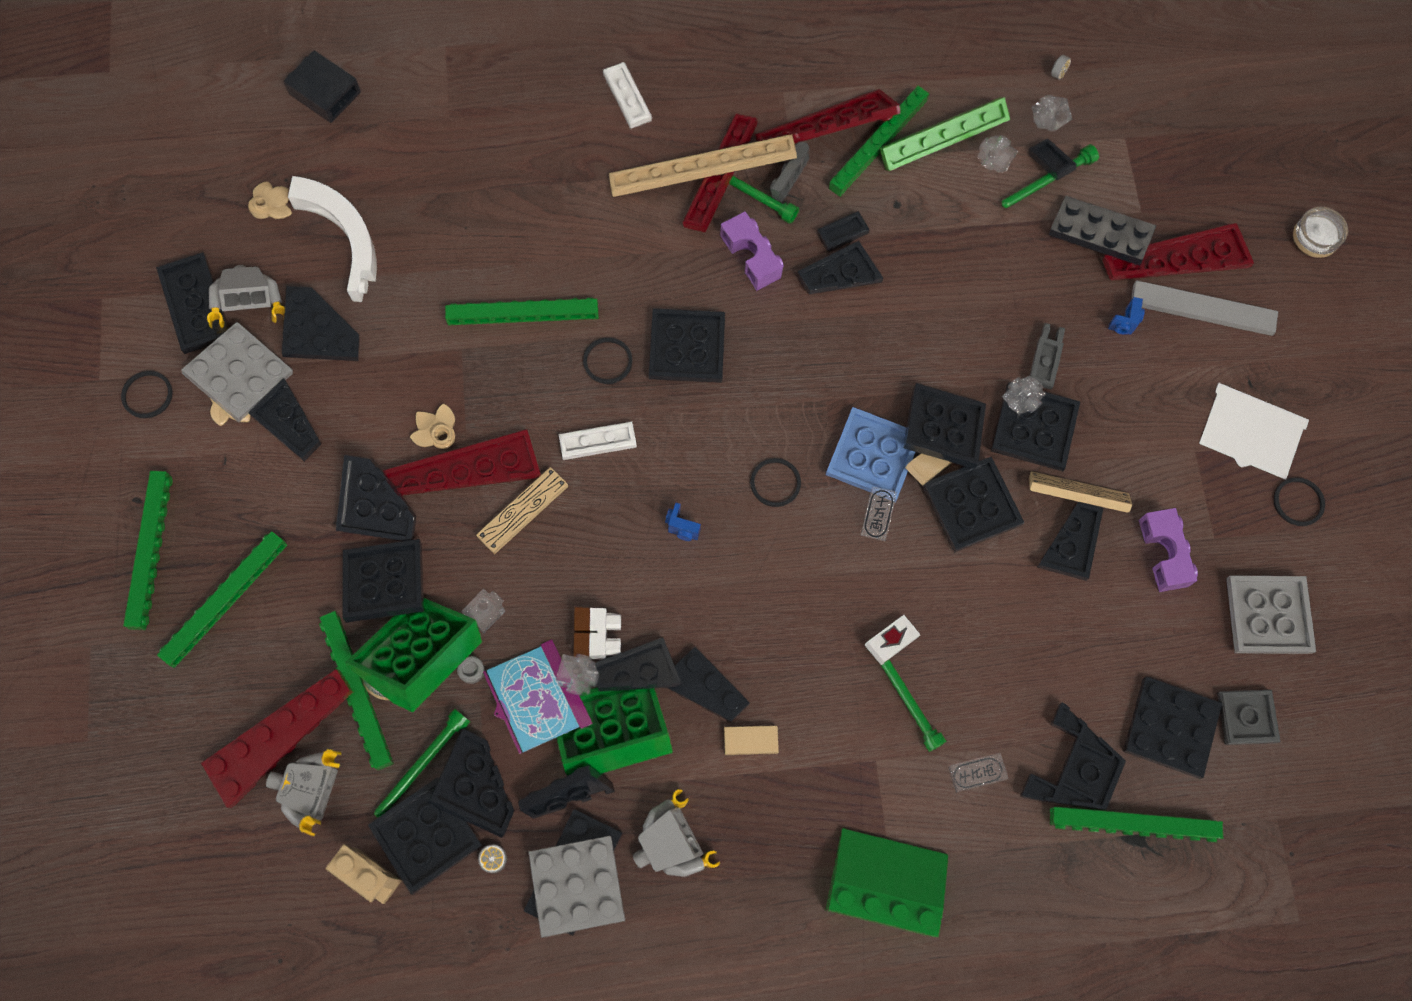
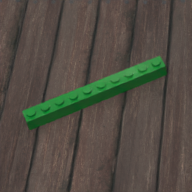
[829,86,929,197]
[445,298,599,325]
[123,471,172,630]
[157,531,287,668]
[319,611,394,771]
[1050,807,1223,843]

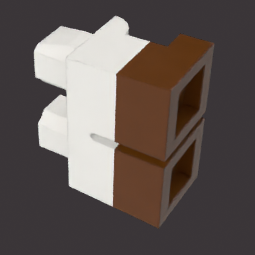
[573,607,621,661]

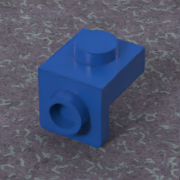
[1108,297,1145,335]
[665,502,701,541]

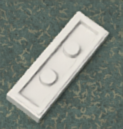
[603,62,652,128]
[559,422,637,460]

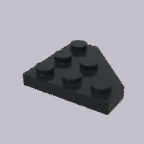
[282,286,360,361]
[336,454,417,541]
[428,729,514,838]

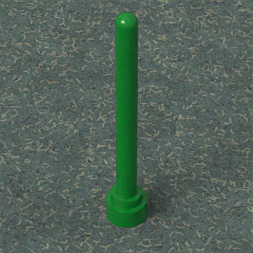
[1002,144,1099,208]
[729,176,799,224]
[871,638,947,752]
[374,708,471,818]

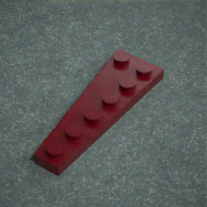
[755,89,901,144]
[1102,223,1254,280]
[383,429,541,496]
[201,669,353,808]

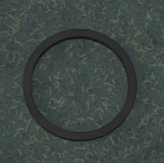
[583,338,632,384]
[121,371,173,418]
[751,458,801,507]
[1274,477,1325,526]

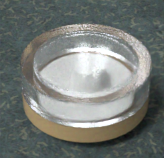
[1293,207,1348,258]

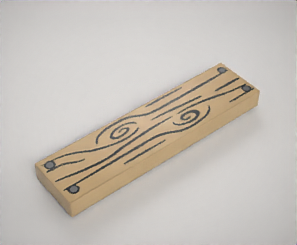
[476,467,568,555]
[1029,471,1132,513]

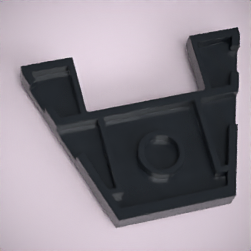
[1020,702,1126,810]

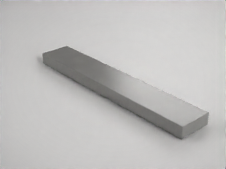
[1131,281,1278,336]

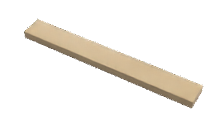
[609,134,797,197]

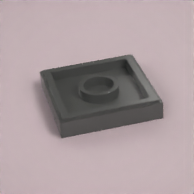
[1217,690,1281,745]

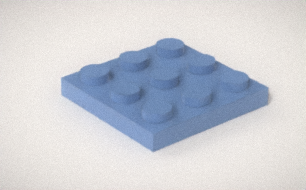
[826,407,915,502]

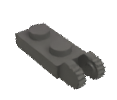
[770,141,809,203]
[1028,323,1065,390]

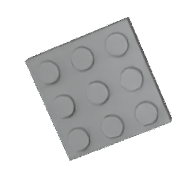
[181,322,293,422]
[1226,576,1316,654]
[529,836,625,937]

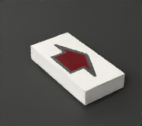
[865,615,920,665]

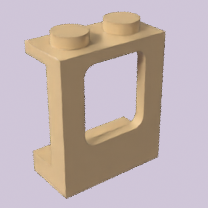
[326,845,402,904]

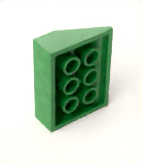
[345,598,482,713]
[557,688,673,776]
[825,828,948,937]

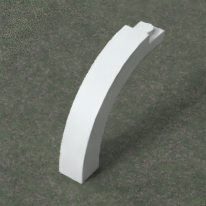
[288,176,377,302]

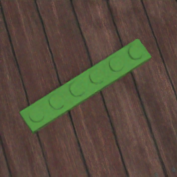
[879,97,1010,171]

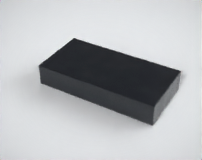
[1029,138,1077,180]
[817,211,870,252]

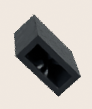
[283,50,361,123]

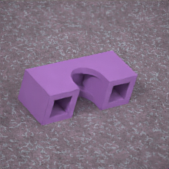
[720,212,783,291]
[1138,508,1198,592]

